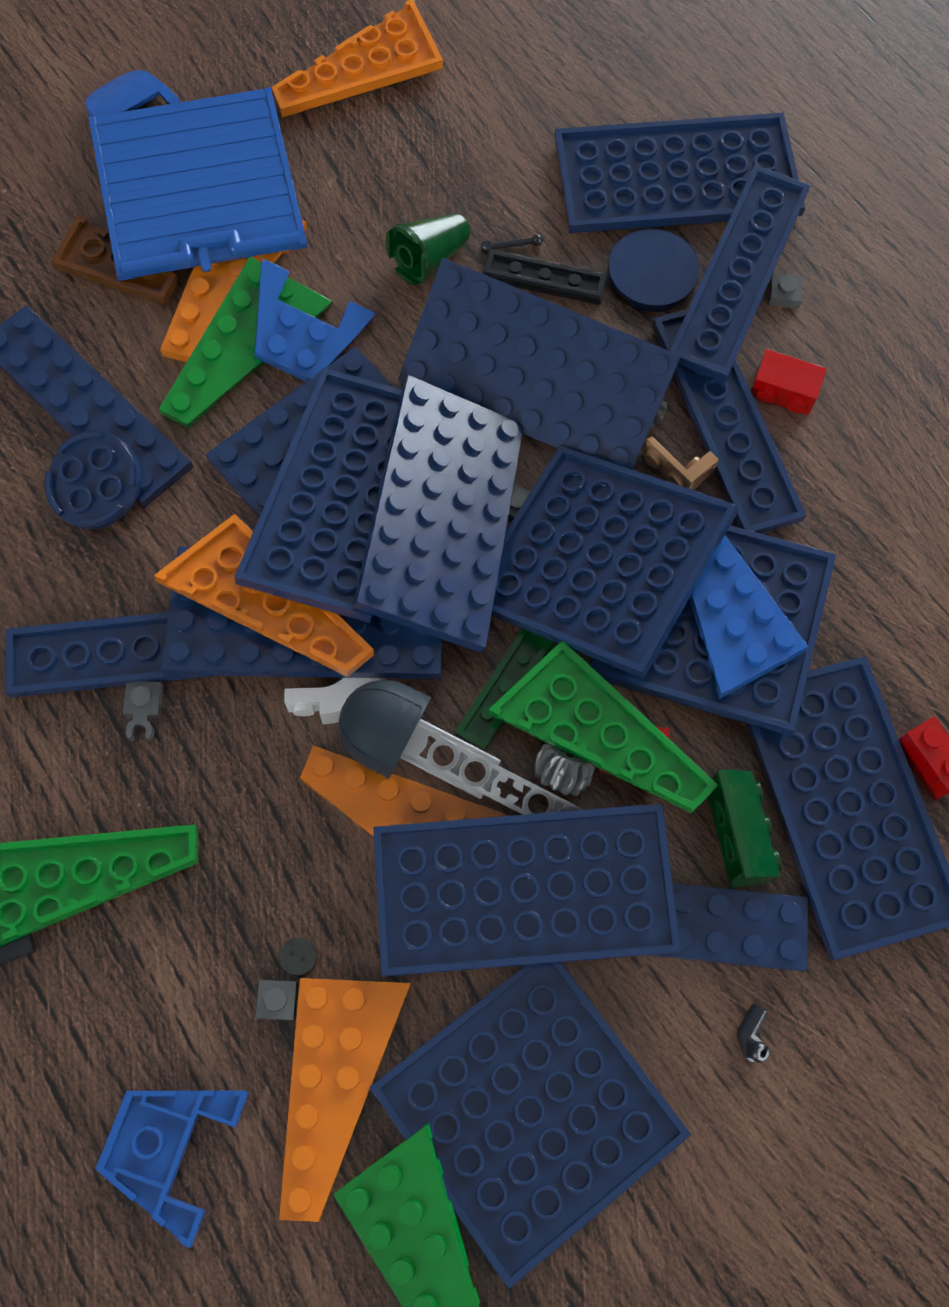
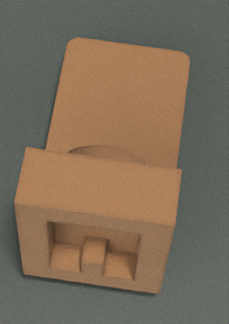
[642,436,719,490]

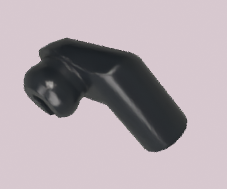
[736,1004,769,1063]

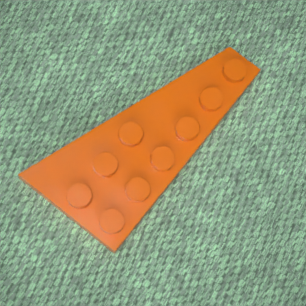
[271,0,443,117]
[160,220,308,362]
[154,514,374,677]
[300,745,510,837]
[279,978,411,1222]

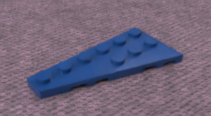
[689,536,808,699]

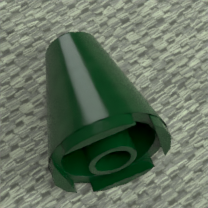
[385,213,470,286]

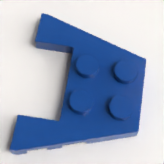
[254,259,375,382]
[96,1090,250,1248]

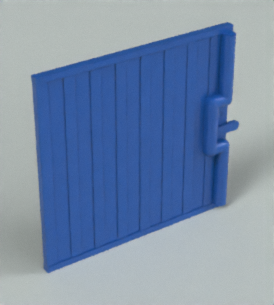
[89,87,308,281]

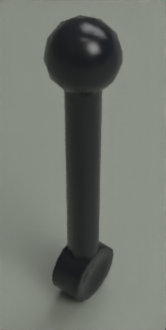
[481,234,543,254]

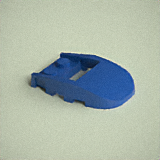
[85,70,180,118]

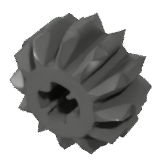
[533,743,595,796]

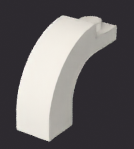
[284,678,387,724]

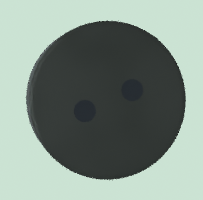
[279,938,317,976]

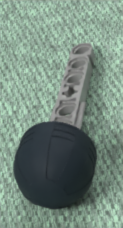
[338,680,583,815]

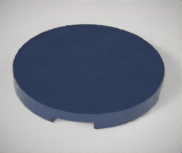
[608,229,699,312]
[45,431,141,529]

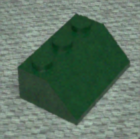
[707,769,782,889]

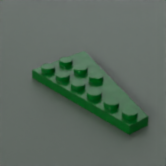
[159,257,333,428]
[488,641,718,813]
[0,824,198,946]
[333,1123,480,1307]

